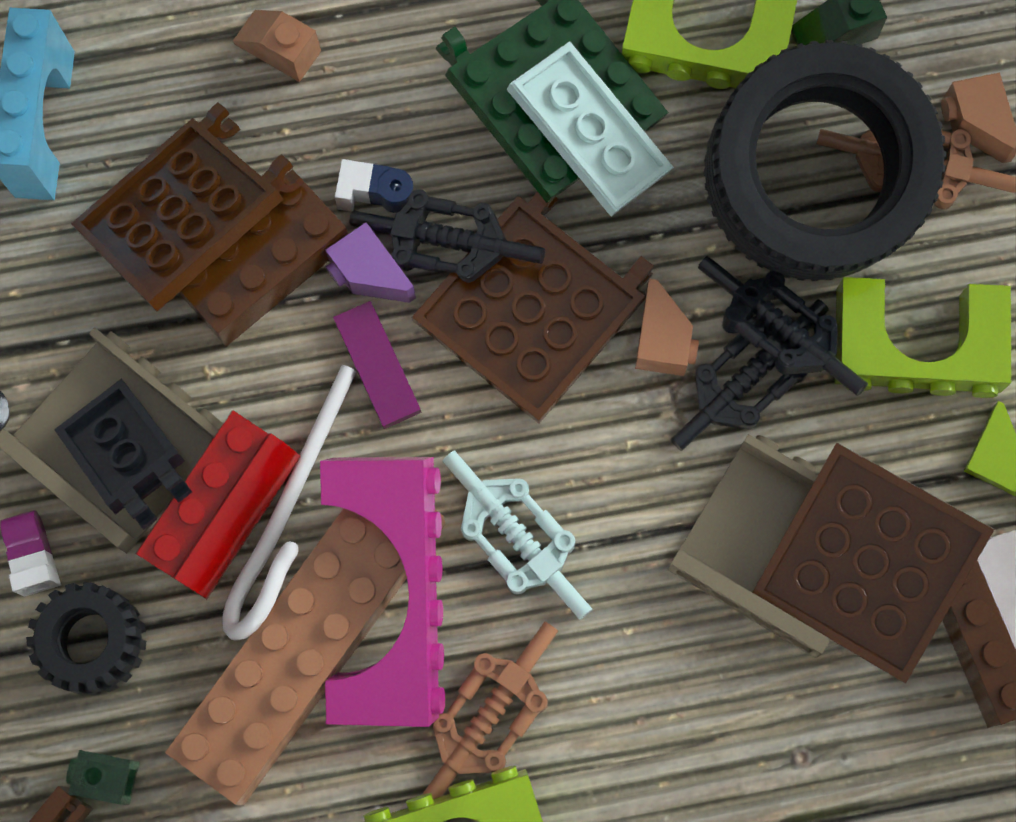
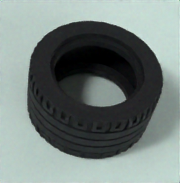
[704,40,946,281]

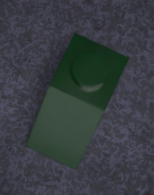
[791,0,887,46]

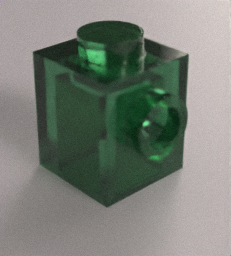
[66,750,140,805]

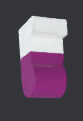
[0,510,61,597]

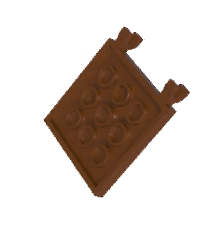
[71,102,304,311]
[412,192,654,424]

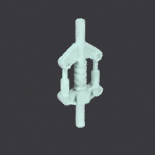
[442,451,592,620]

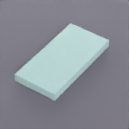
[507,41,674,217]

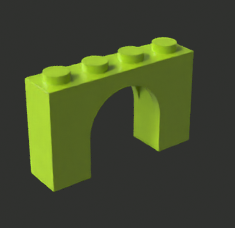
[622,0,797,89]
[835,277,1011,398]
[363,766,543,822]

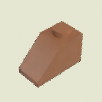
[233,10,321,82]
[941,72,1016,163]
[635,279,699,376]

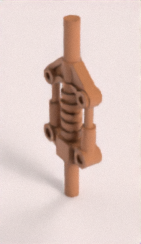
[816,129,1016,210]
[422,621,558,799]

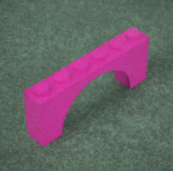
[320,457,445,727]

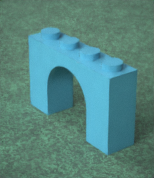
[0,7,75,200]

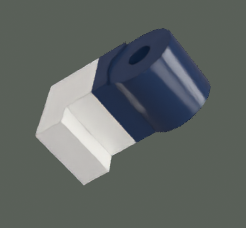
[335,159,414,213]

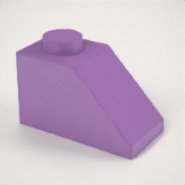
[326,223,416,303]

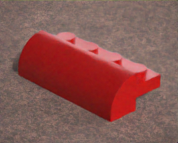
[135,410,300,600]

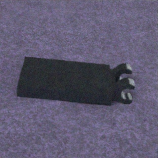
[54,378,192,530]

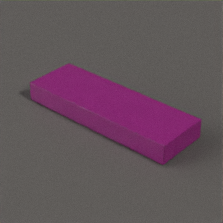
[333,301,422,429]

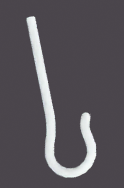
[222,365,356,641]

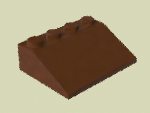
[943,530,1016,728]

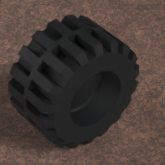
[26,582,147,696]

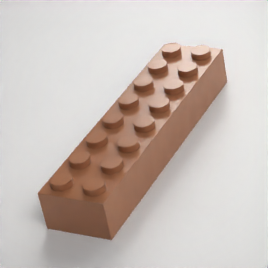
[165,508,446,806]

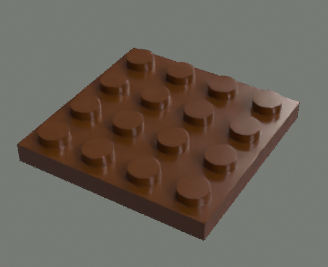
[752,443,995,683]

